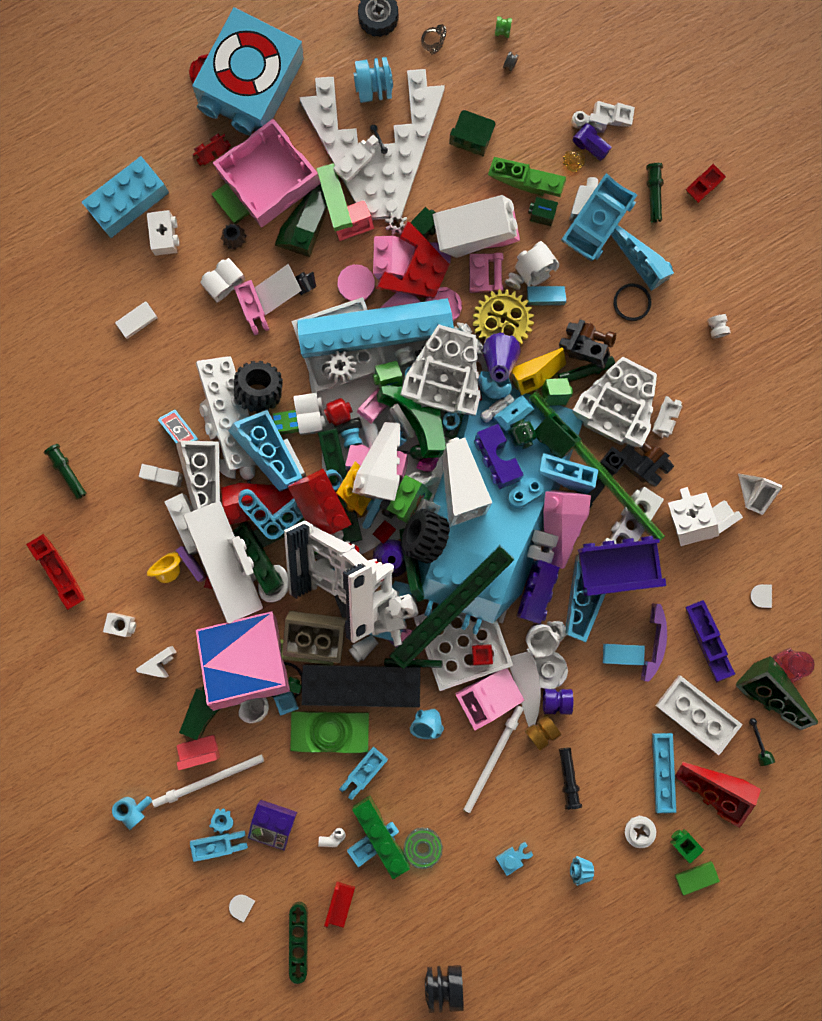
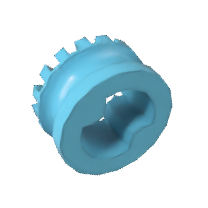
[442,412,460,431]

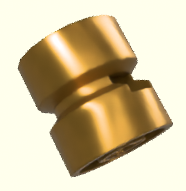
[525,714,562,751]

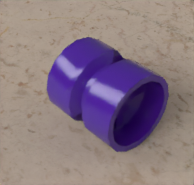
[543,689,574,715]

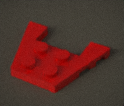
[376,221,450,299]

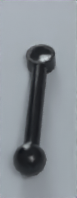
[370,125,388,154]

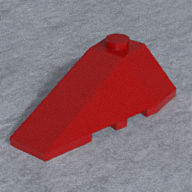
[221,483,298,525]

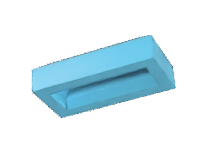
[492,395,534,433]

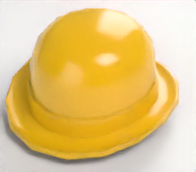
[147,552,181,583]

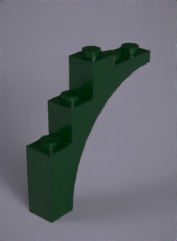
[179,677,302,740]

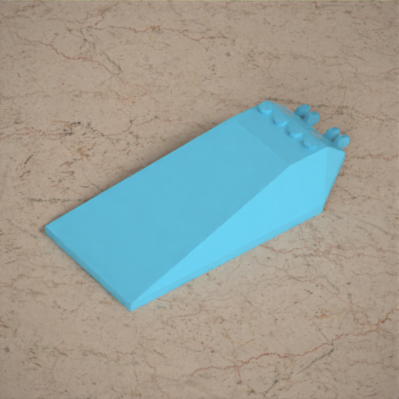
[417,376,583,635]

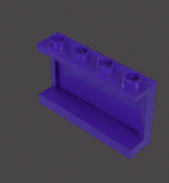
[578,536,666,596]

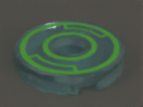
[404,827,443,869]

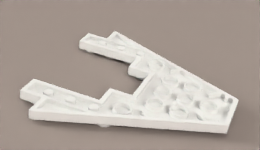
[299,69,445,220]

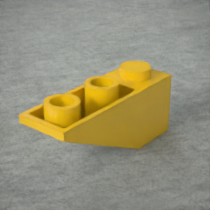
[511,348,566,395]

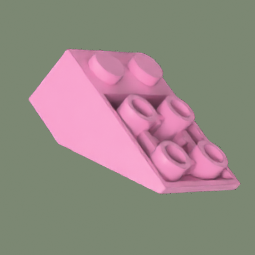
[455,668,525,730]

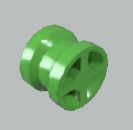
[495,16,512,38]

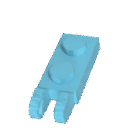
[339,746,388,800]
[190,831,248,862]

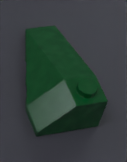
[275,184,328,257]
[735,656,818,730]

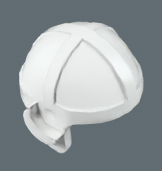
[526,624,561,658]

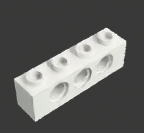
[601,487,664,546]

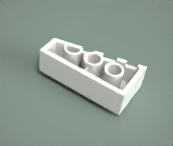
[176,440,220,511]

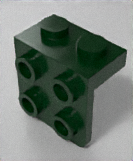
[449,110,496,156]

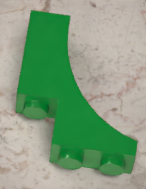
[377,385,446,458]

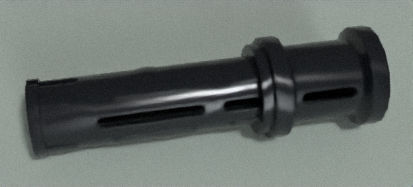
[559,747,582,810]

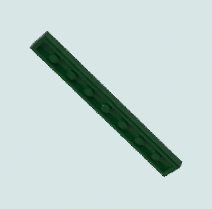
[389,545,514,669]

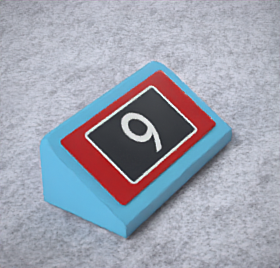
[158,410,198,443]

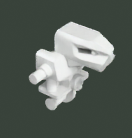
[372,580,418,646]

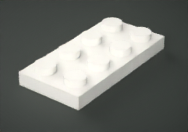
[655,675,743,755]

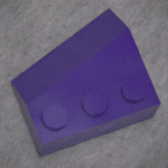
[516,560,560,624]

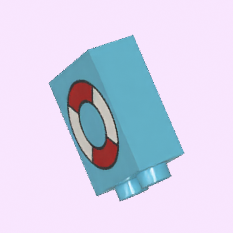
[192,7,304,135]

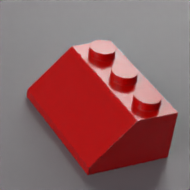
[288,469,352,534]

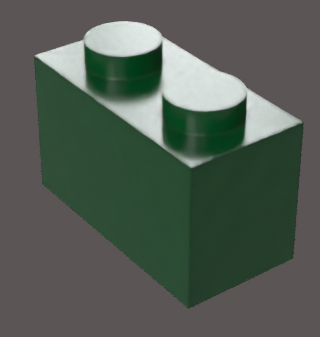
[535,413,581,459]

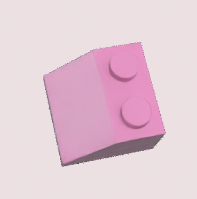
[373,236,416,280]

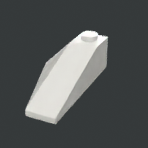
[352,423,400,501]

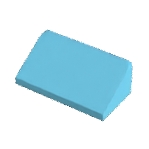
[527,286,566,305]

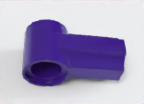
[573,123,612,161]

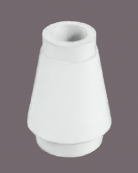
[349,635,378,662]

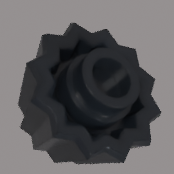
[220,224,247,250]
[295,272,317,295]

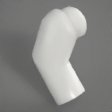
[318,828,346,848]

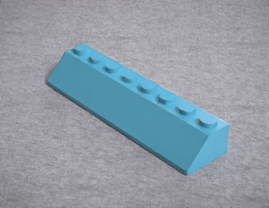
[297,298,454,358]

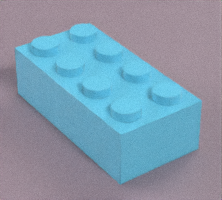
[82,156,169,238]

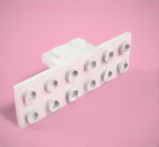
[196,356,257,471]
[183,501,263,623]

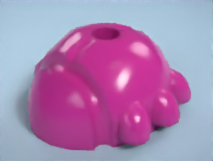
[416,458,439,472]

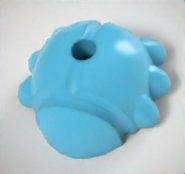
[209,808,233,834]

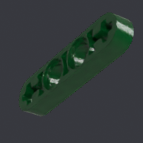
[289,902,308,984]

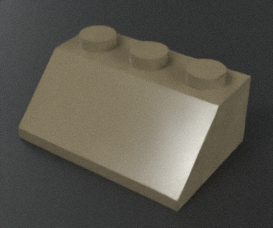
[282,611,347,663]

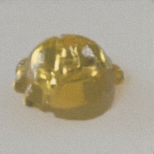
[563,150,586,172]

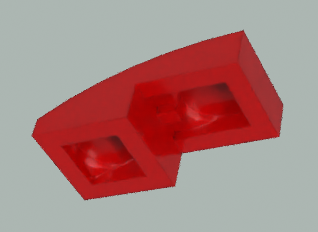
[686,164,726,203]

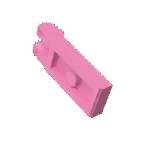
[234,280,269,335]

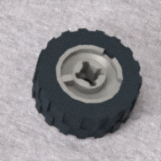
[358,0,399,37]

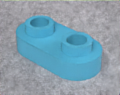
[507,478,544,509]

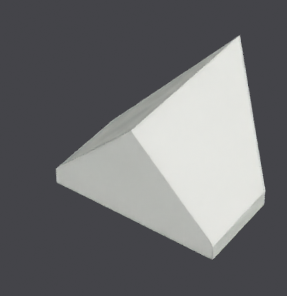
[738,473,782,515]

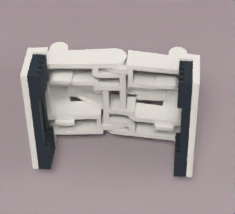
[284,521,394,643]

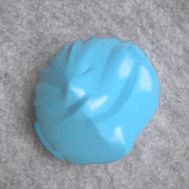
[479,371,512,399]

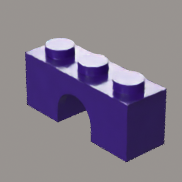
[474,424,524,490]

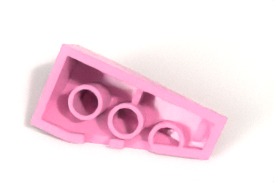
[543,490,591,569]

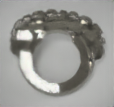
[421,24,447,55]

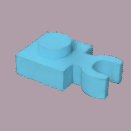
[496,842,533,876]

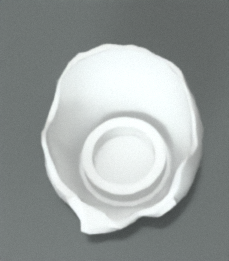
[238,698,269,723]

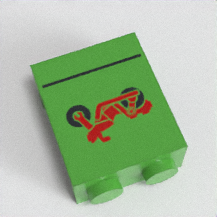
[387,475,432,523]

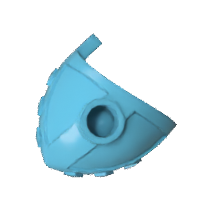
[410,709,444,739]

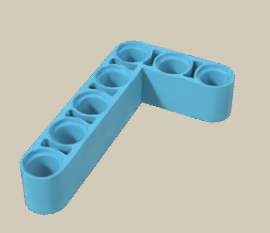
[238,469,342,539]

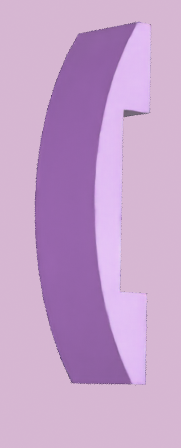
[641,604,667,682]

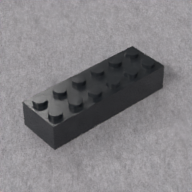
[302,664,421,708]

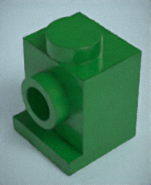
[670,829,704,863]

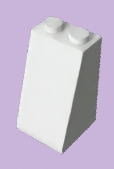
[433,195,518,258]
[442,438,492,527]

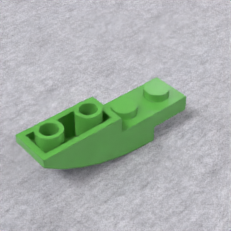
[488,157,566,197]

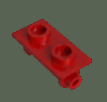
[193,133,231,166]

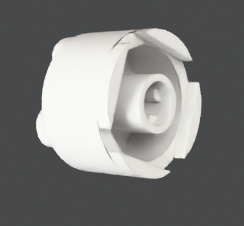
[515,241,559,287]

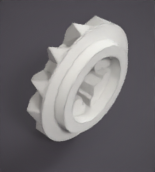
[624,815,656,848]

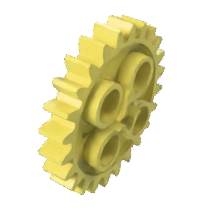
[473,289,534,345]

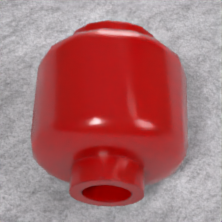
[324,398,353,426]

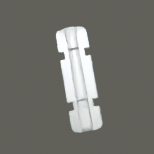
[481,394,514,423]

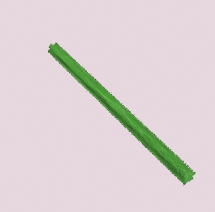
[529,391,665,541]

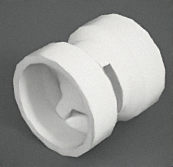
[707,314,731,339]

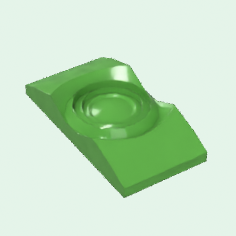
[290,711,369,753]

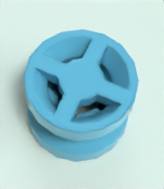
[341,428,362,448]

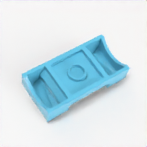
[561,173,637,261]

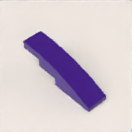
[685,600,735,683]

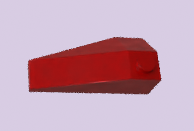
[675,762,761,828]

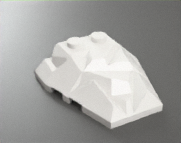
[400,324,480,416]
[572,357,657,447]

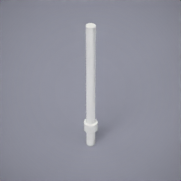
[463,705,524,813]
[152,754,264,808]

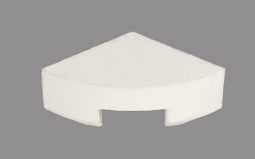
[219,459,236,479]

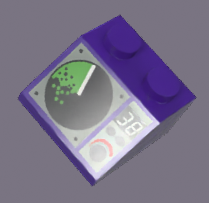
[248,800,297,851]

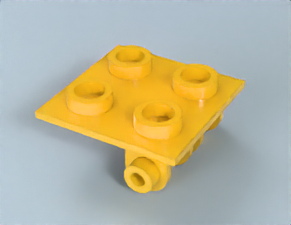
[336,461,372,516]

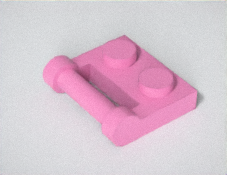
[469,253,504,293]

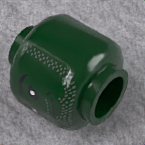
[508,419,537,449]

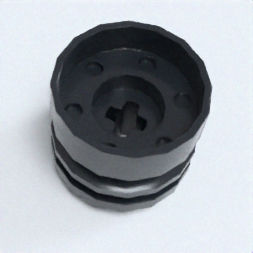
[425,965,464,1013]

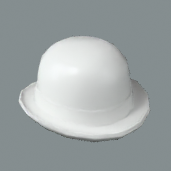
[258,565,289,602]

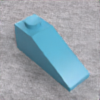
[539,453,598,494]

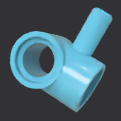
[112,796,152,831]

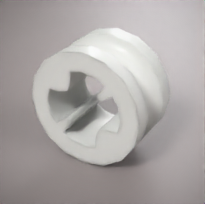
[505,273,524,290]

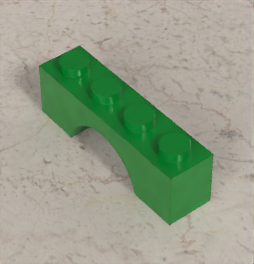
[352,795,410,879]

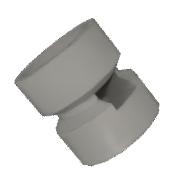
[527,530,559,563]

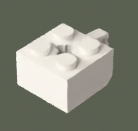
[668,487,719,546]

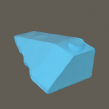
[611,225,674,291]

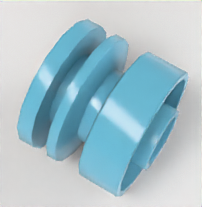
[354,57,393,103]

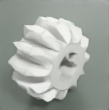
[324,351,357,384]

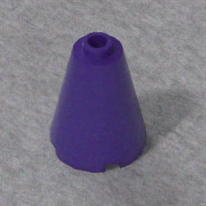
[482,332,521,382]
[372,539,406,578]

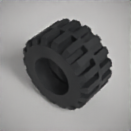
[234,361,283,413]
[401,509,450,564]

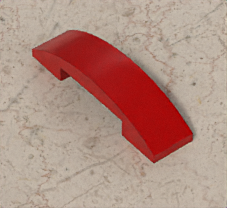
[26,534,85,610]

